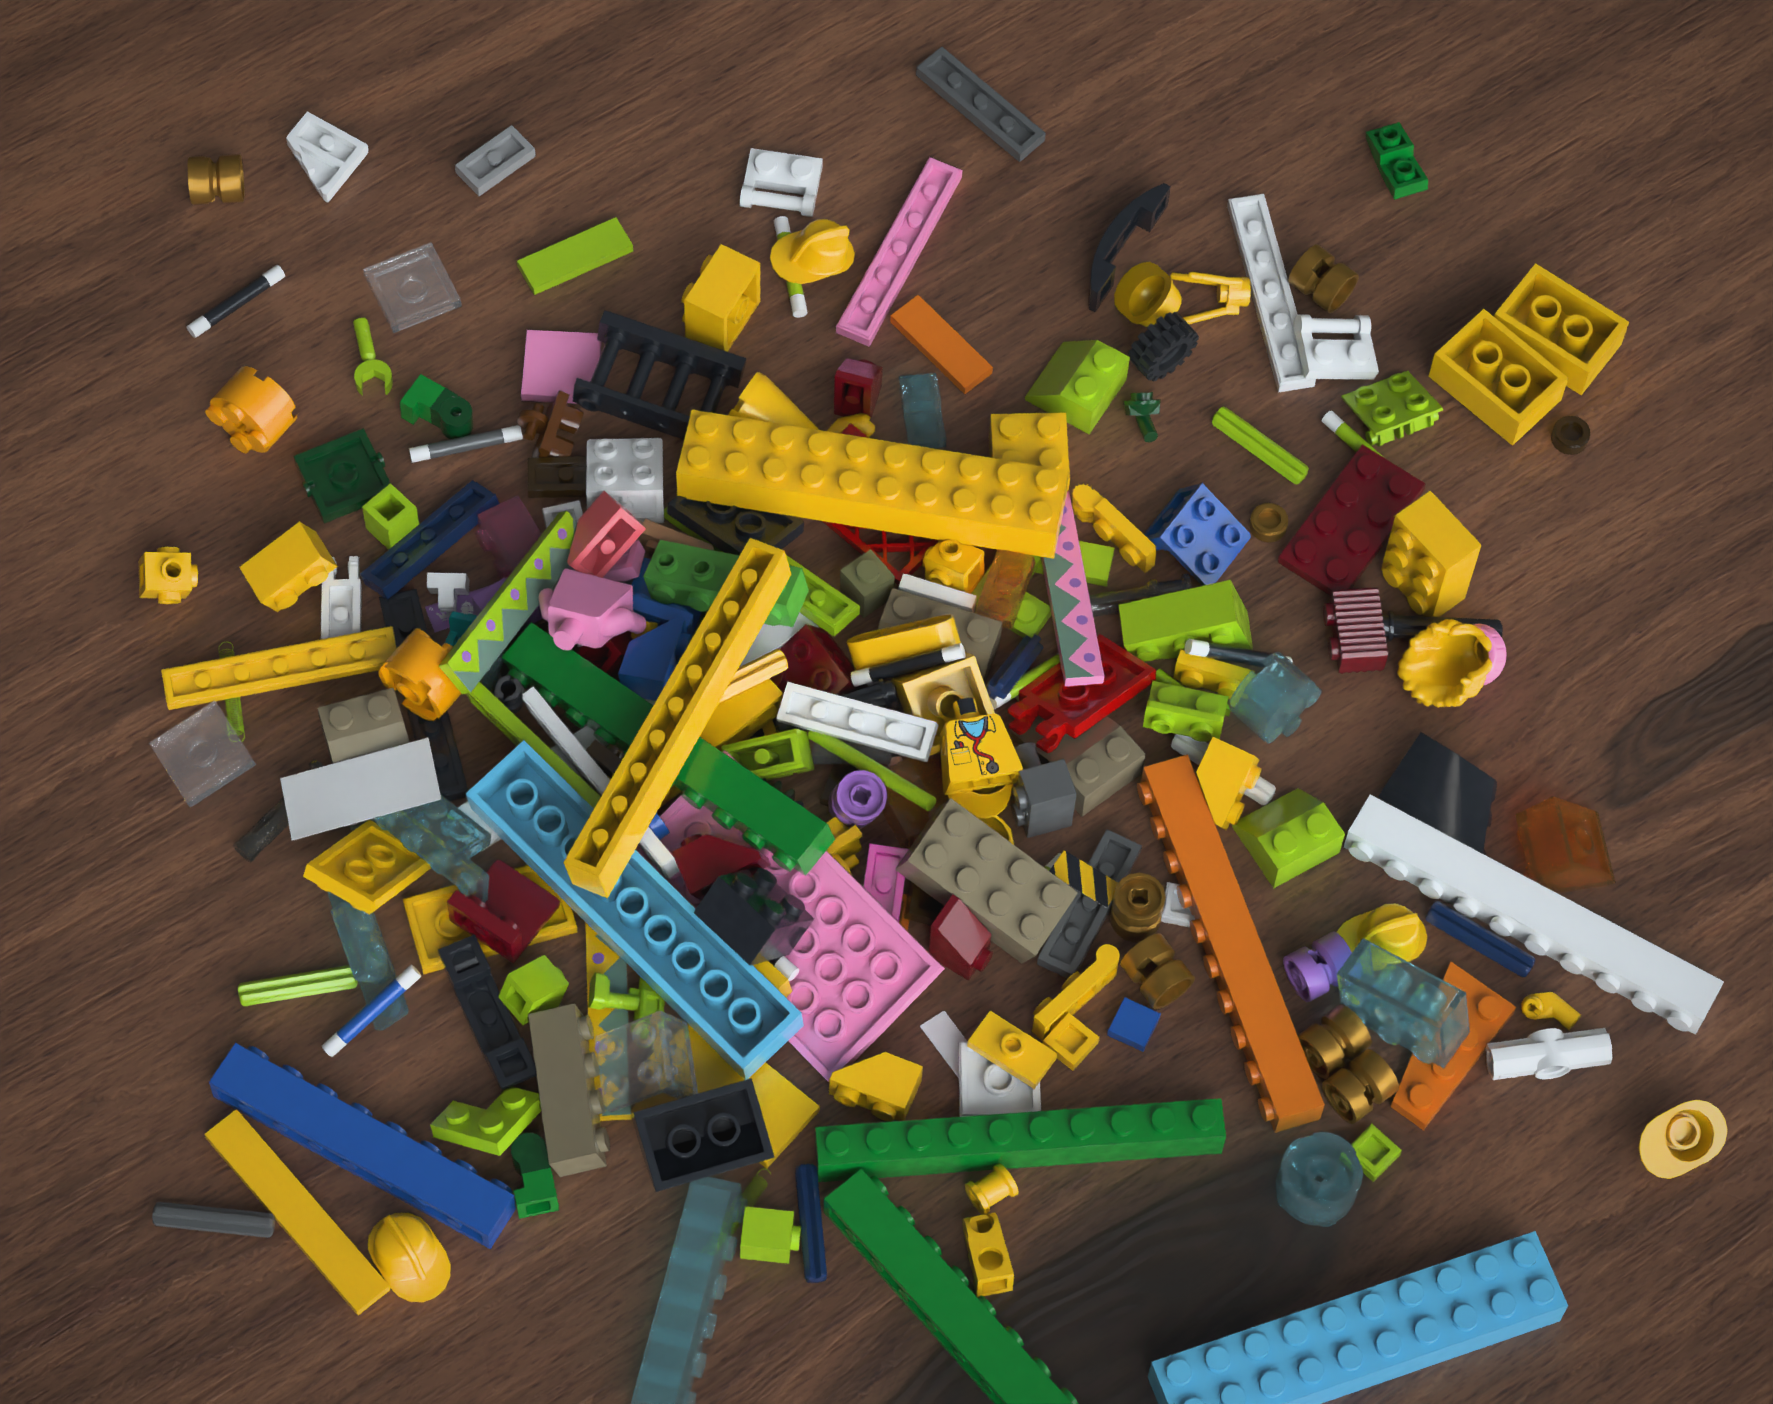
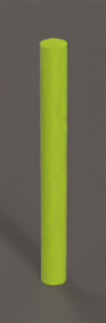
[808,731,936,811]

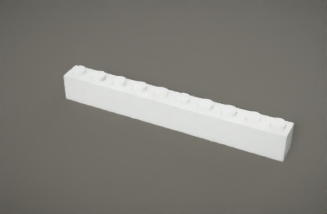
[1344,795,1724,1035]

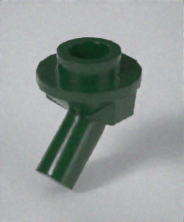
[1123,392,1161,442]

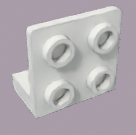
[586,438,664,523]

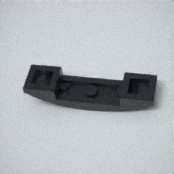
[1088,183,1171,312]
[438,934,537,1090]

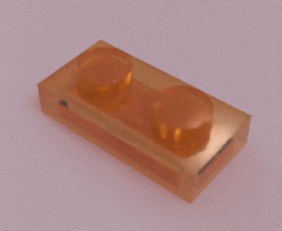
[974,549,1036,629]

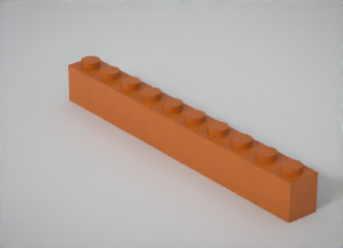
[1137,754,1325,1133]

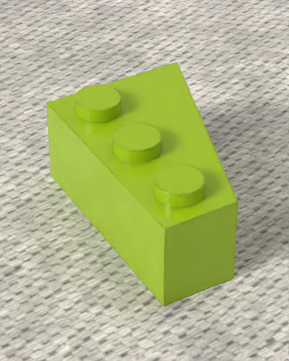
[1119,580,1253,662]

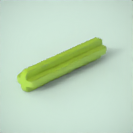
[1212,407,1309,485]
[238,965,358,1006]

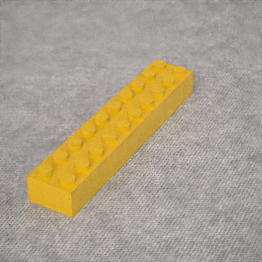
[676,410,1069,559]

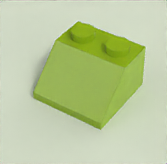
[1025,340,1130,434]
[1232,788,1345,889]

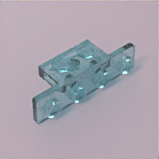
[374,794,491,903]
[328,892,409,1031]

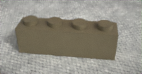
[528,1003,610,1177]

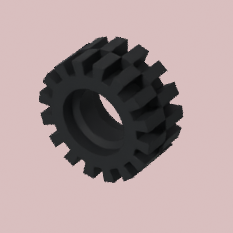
[1128,312,1199,381]

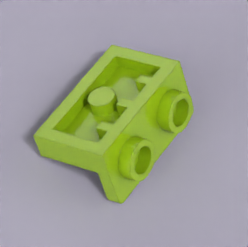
[1143,681,1229,742]

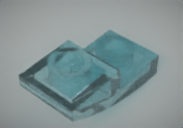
[899,373,946,448]

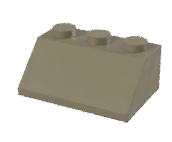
[878,588,1002,684]

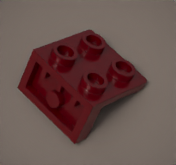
[770,624,868,696]
[447,860,560,964]

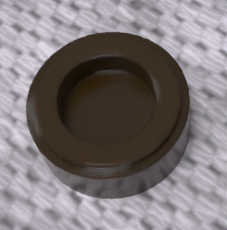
[1551,416,1590,455]

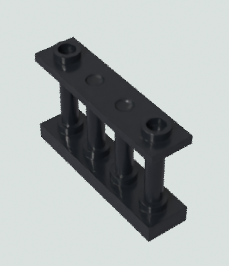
[572,310,746,440]

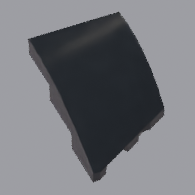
[1378,732,1497,855]

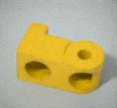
[962,1212,1014,1298]

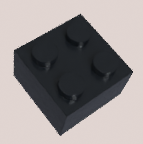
[693,866,815,966]

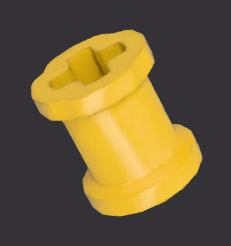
[965,1163,1019,1214]

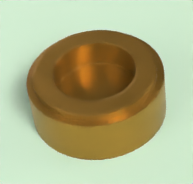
[1249,503,1288,543]

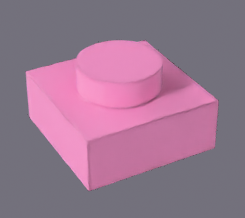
[603,540,645,582]

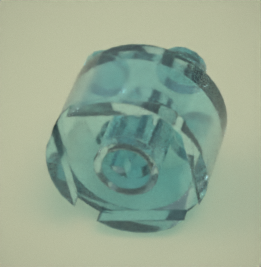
[1229,652,1322,744]
[1276,1132,1363,1227]

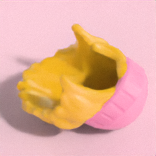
[1397,619,1507,708]

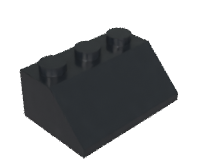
[631,1078,774,1192]

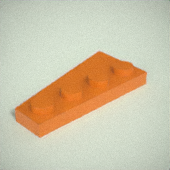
[1391,962,1516,1131]

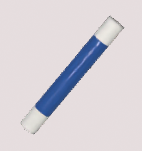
[322,965,422,1057]

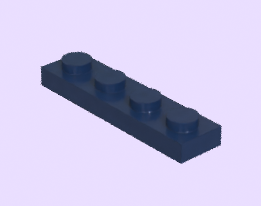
[360,480,500,600]

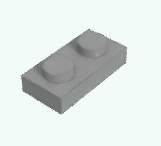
[455,125,536,196]

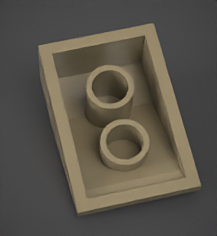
[318,687,427,830]
[1008,715,1145,817]

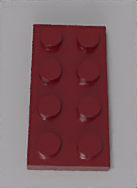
[1278,444,1426,596]

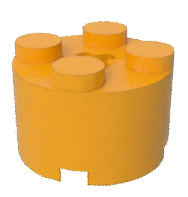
[205,366,298,454]
[378,628,461,721]

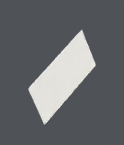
[280,737,441,840]

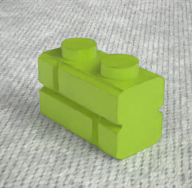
[722,729,814,781]

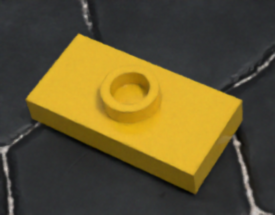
[967,1011,1057,1089]

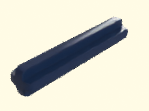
[986,634,1044,700]
[1426,901,1536,977]
[795,1164,827,1283]

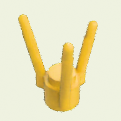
[1170,272,1251,324]

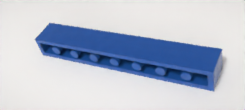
[209,1043,516,1249]

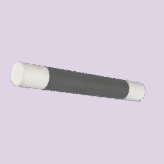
[409,425,523,463]

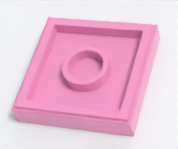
[521,330,602,404]

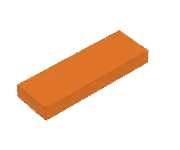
[890,295,993,394]

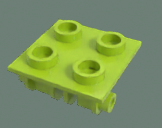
[1342,371,1443,447]

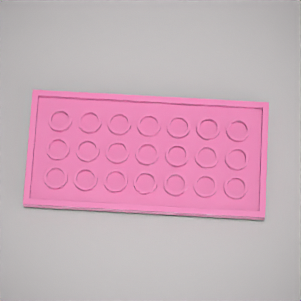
[635,750,945,1082]

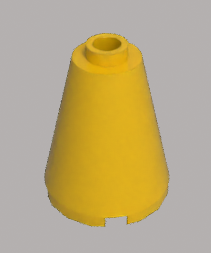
[728,372,819,430]

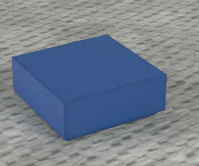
[1107,997,1161,1052]

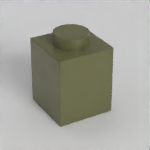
[840,549,895,618]

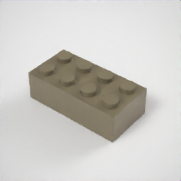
[895,798,1078,963]

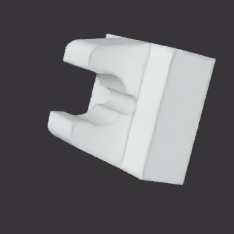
[427,572,470,612]

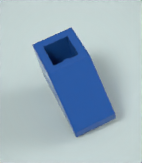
[618,617,693,701]

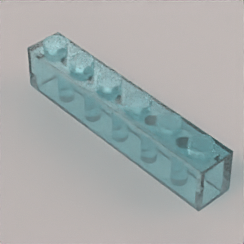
[631,1177,747,1404]

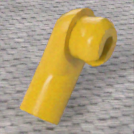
[826,413,875,437]
[1521,992,1581,1030]

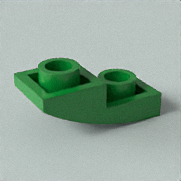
[1366,122,1428,200]

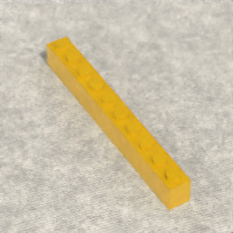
[563,538,791,898]

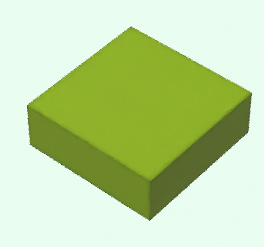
[1343,1124,1402,1182]

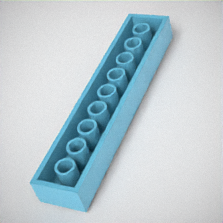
[466,740,804,1080]
[1148,1231,1568,1404]

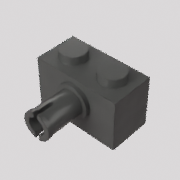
[1011,742,1077,838]

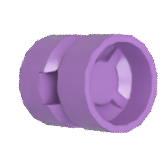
[828,770,887,829]
[1283,931,1358,1002]

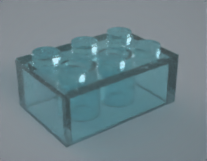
[1337,938,1470,1068]

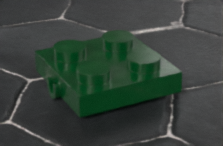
[294,428,390,524]

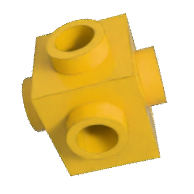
[923,539,985,594]
[138,547,198,604]

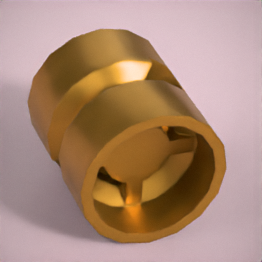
[188,154,245,205]
[1288,244,1359,313]
[1110,873,1166,942]
[1120,933,1195,1009]
[1298,1004,1372,1079]
[1322,1049,1399,1124]

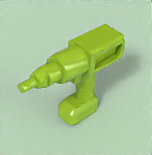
[588,972,665,1040]

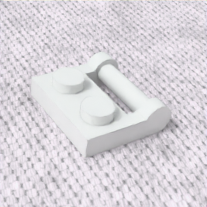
[740,148,823,217]
[1294,314,1379,380]

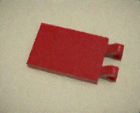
[1008,634,1156,753]

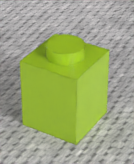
[362,483,419,550]
[498,955,569,1026]
[740,1206,801,1264]

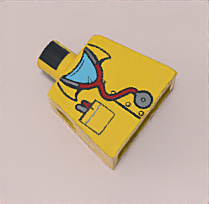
[940,698,1023,795]

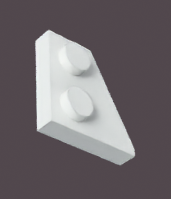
[286,111,369,202]

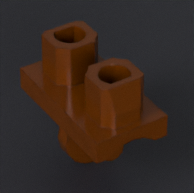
[517,390,584,457]

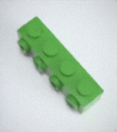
[643,540,809,627]

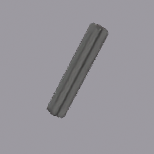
[152,1202,275,1238]

